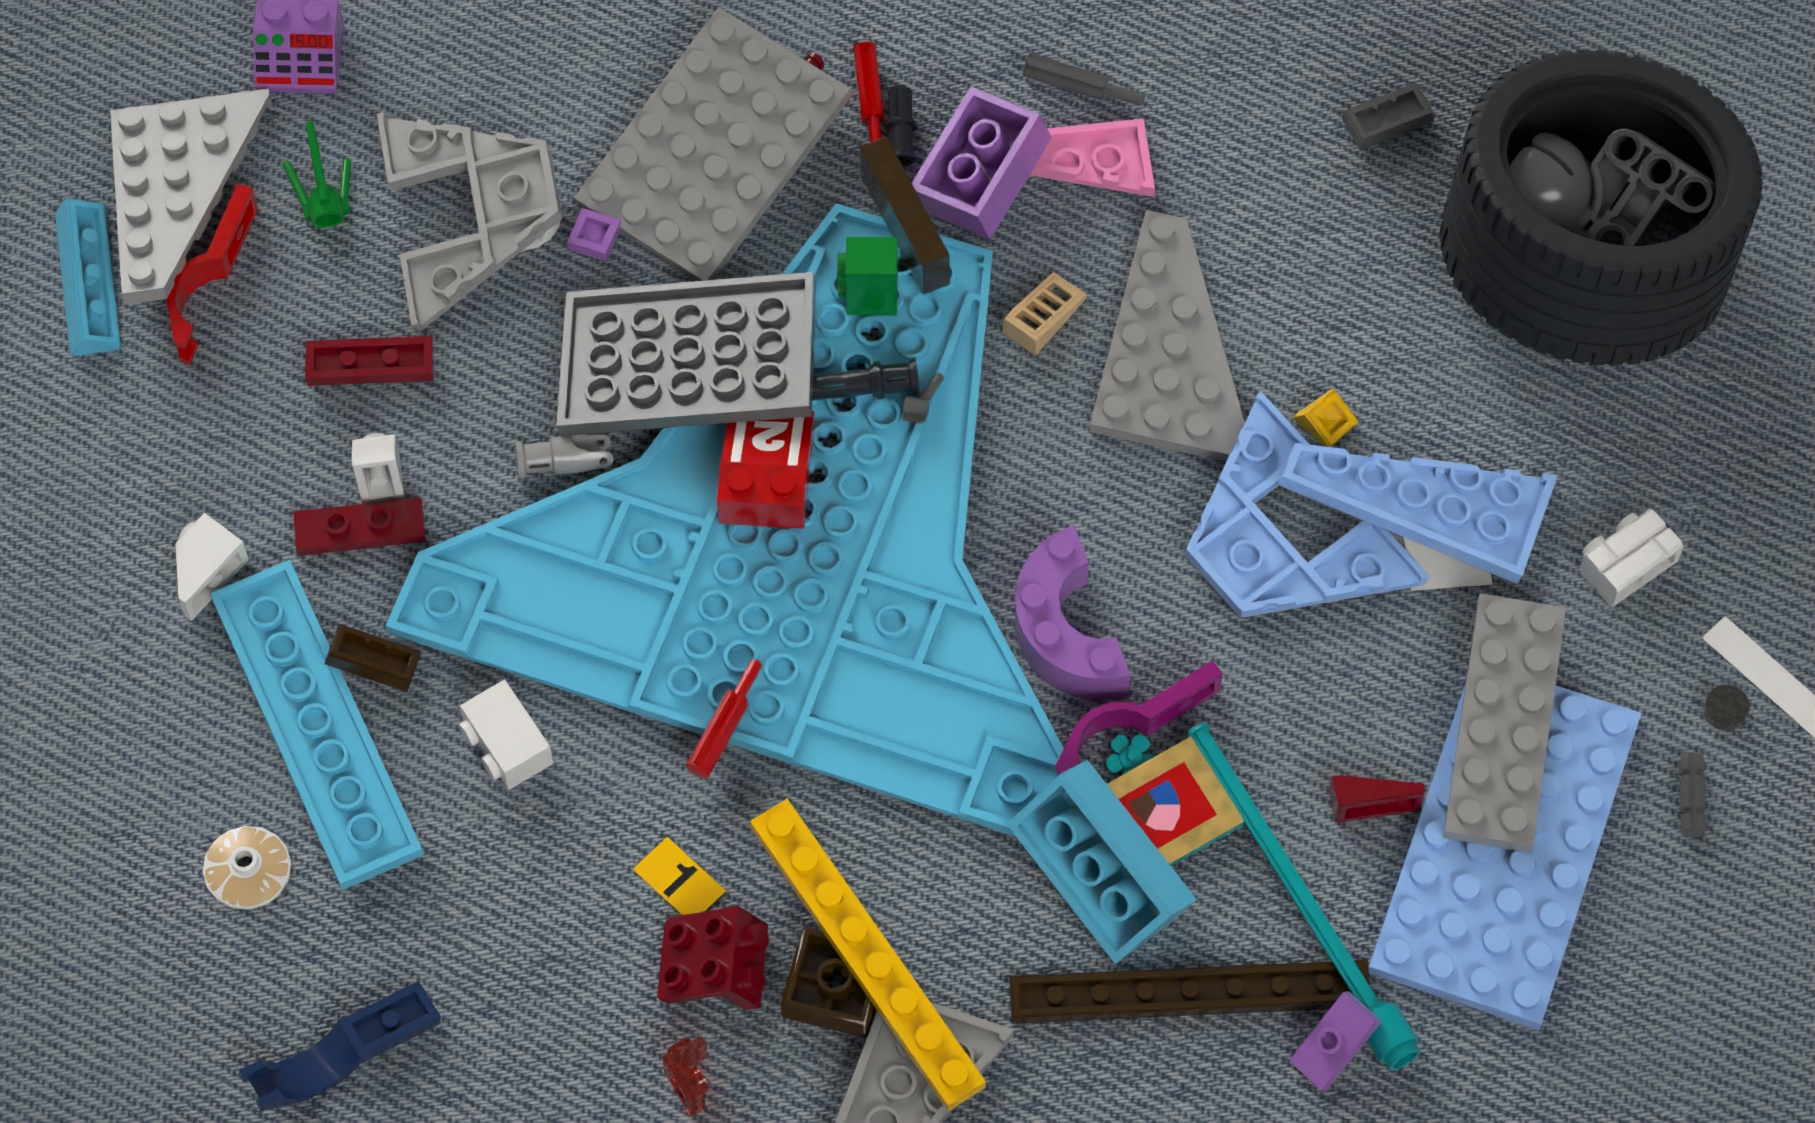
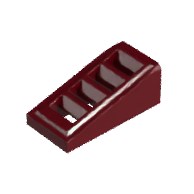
[1329,776,1425,823]

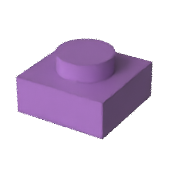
[567,208,621,262]

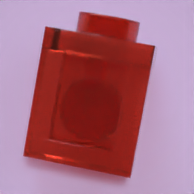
[662,1036,709,1117]

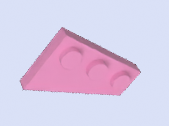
[1030,118,1155,197]

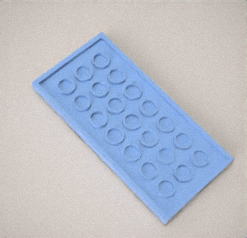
[1368,683,1641,1030]

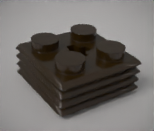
[780,927,876,1038]

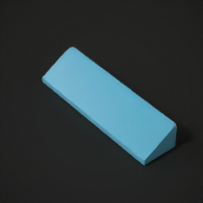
[55,198,121,356]

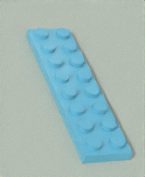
[210,560,424,891]

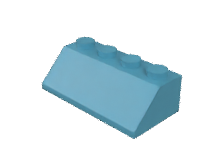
[1006,760,1197,964]

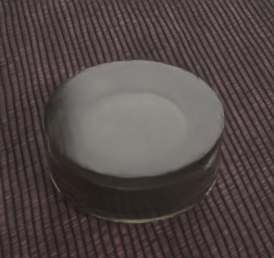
[1704,685,1750,731]

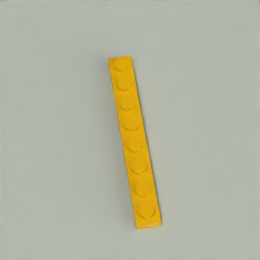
[750,799,986,1111]

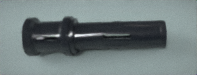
[812,357,920,401]

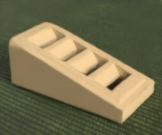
[1002,272,1087,356]

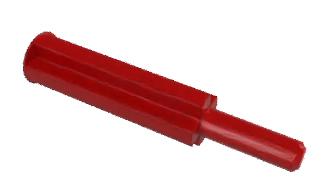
[852,41,884,143]
[686,659,762,779]

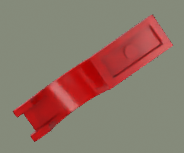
[167,184,258,365]

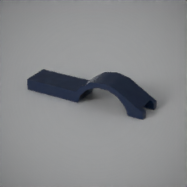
[239,981,441,1111]

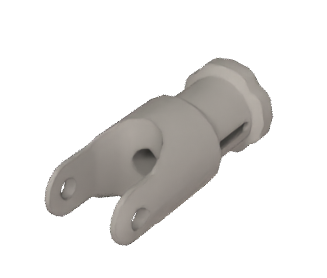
[515,433,614,478]

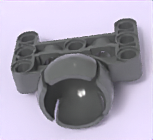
[1509,129,1716,246]

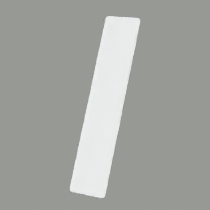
[1703,617,1815,738]

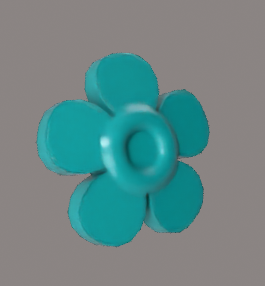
[1106,734,1155,775]

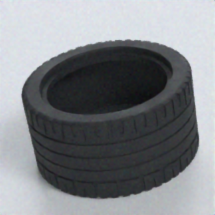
[1440,49,1763,366]

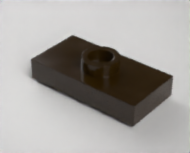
[325,623,422,692]

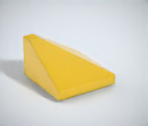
[1293,389,1359,447]

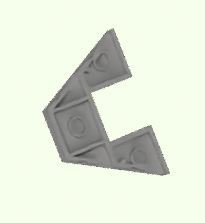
[376,113,563,333]

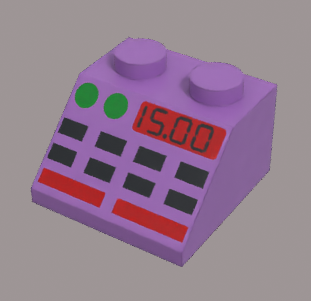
[253,0,344,94]

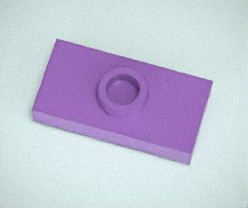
[1289,992,1382,1091]

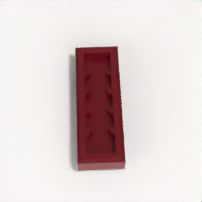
[293,497,426,556]

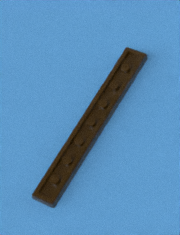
[1009,960,1370,1024]

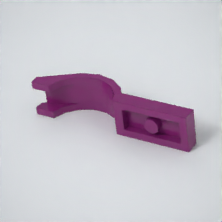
[1054,660,1223,776]

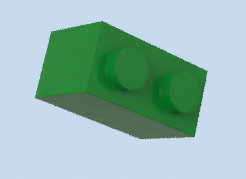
[837,237,898,316]

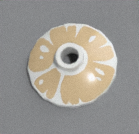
[203,826,292,910]

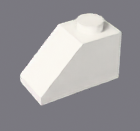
[352,433,405,504]
[176,513,249,621]

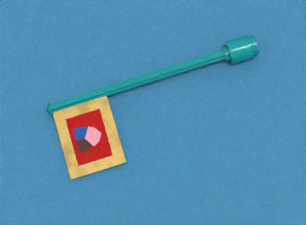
[1107,723,1421,1071]

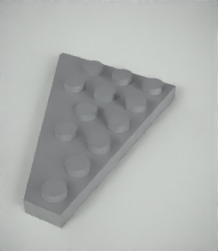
[1089,210,1245,462]

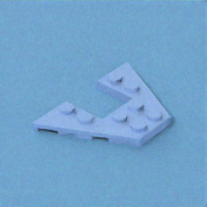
[1185,392,1429,618]

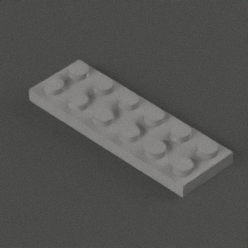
[1443,593,1566,853]

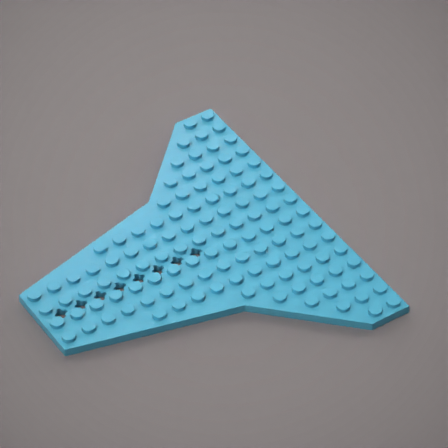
[385,203,1064,837]

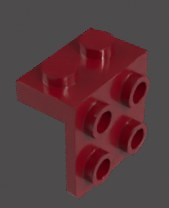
[657,906,769,1010]

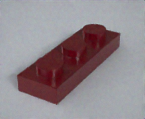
[305,336,434,386]

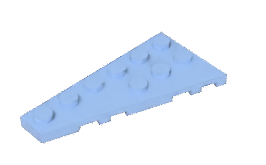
[1278,443,1558,584]

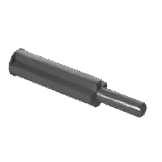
[1023,53,1145,106]

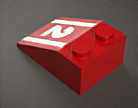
[717,411,815,529]

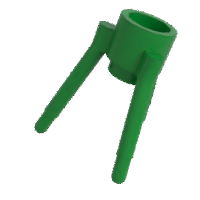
[283,120,351,228]

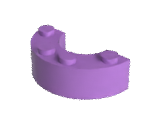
[1015,525,1131,700]

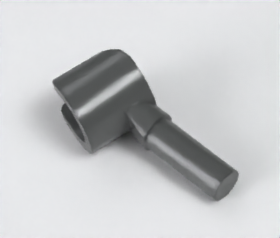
[902,373,944,424]

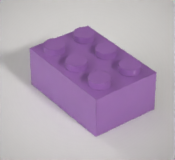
[912,86,1051,240]

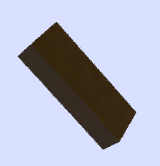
[860,136,950,295]

